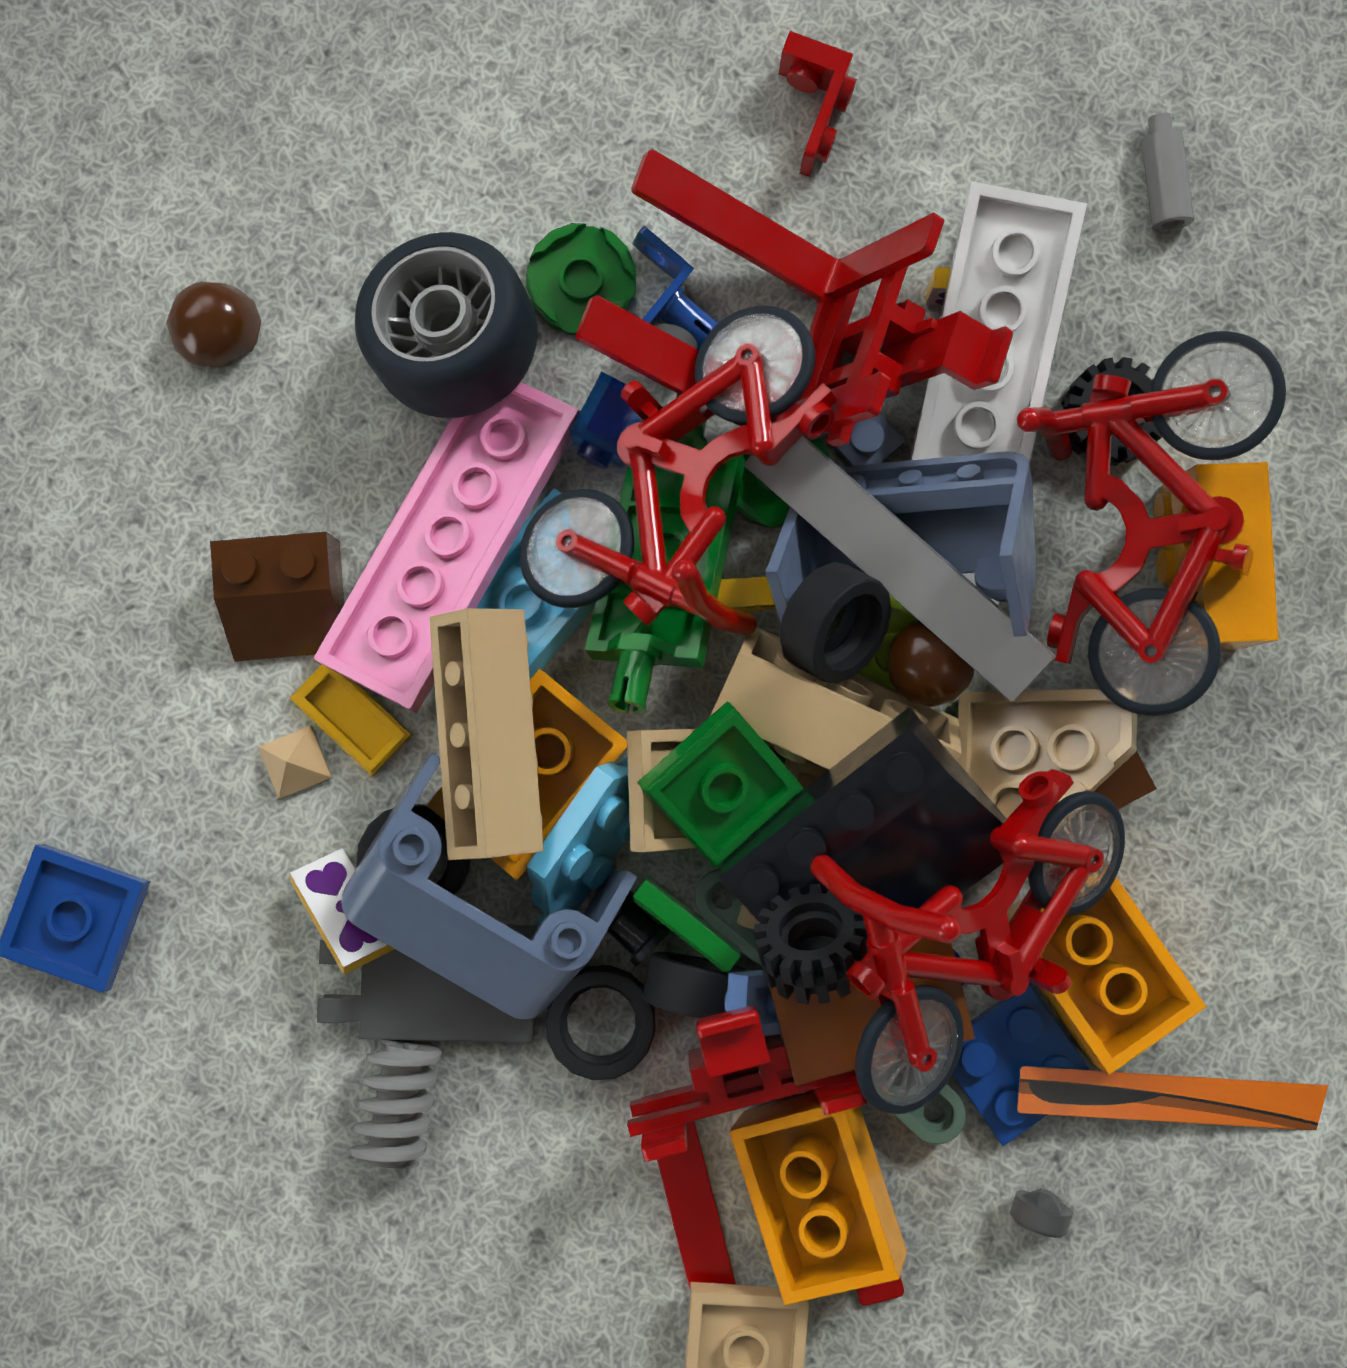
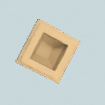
[258,725,333,799]

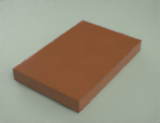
[769,938,975,1086]

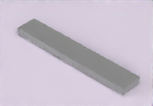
[744,419,1055,702]

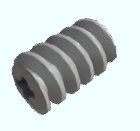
[349,1039,442,1169]

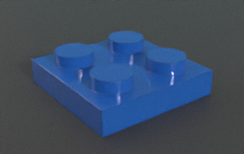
[0,844,151,993]
[935,983,1090,1146]

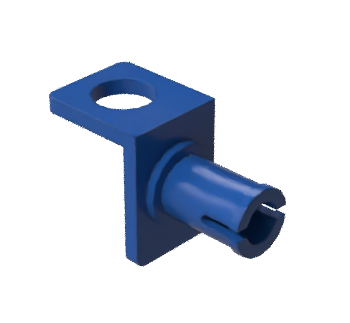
[632,226,719,350]

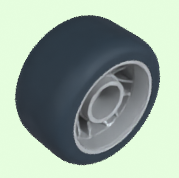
[355,232,538,418]

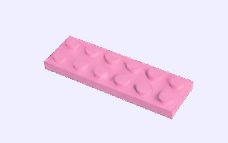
[313,382,583,714]

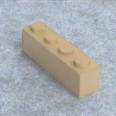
[429,608,544,860]

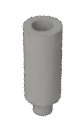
[1141,113,1194,231]

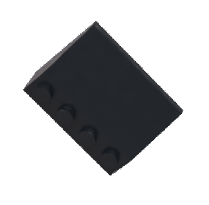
[719,707,1007,951]

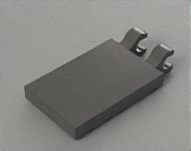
[317,924,537,1043]

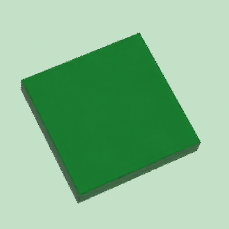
[637,701,804,868]
[633,874,741,972]

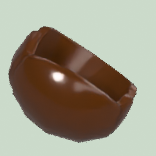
[166,281,261,368]
[887,620,975,707]

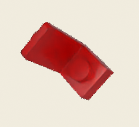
[778,31,857,177]

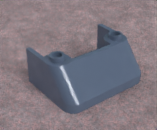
[765,451,1037,637]
[341,752,638,1019]

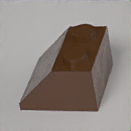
[210,531,344,662]

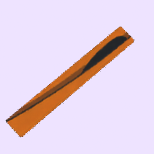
[1017,1066,1329,1130]

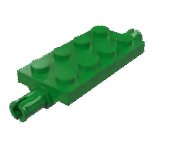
[585,393,745,714]

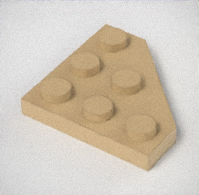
[958,688,1138,866]

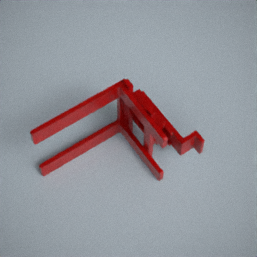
[576,149,1013,447]
[627,1005,904,1306]

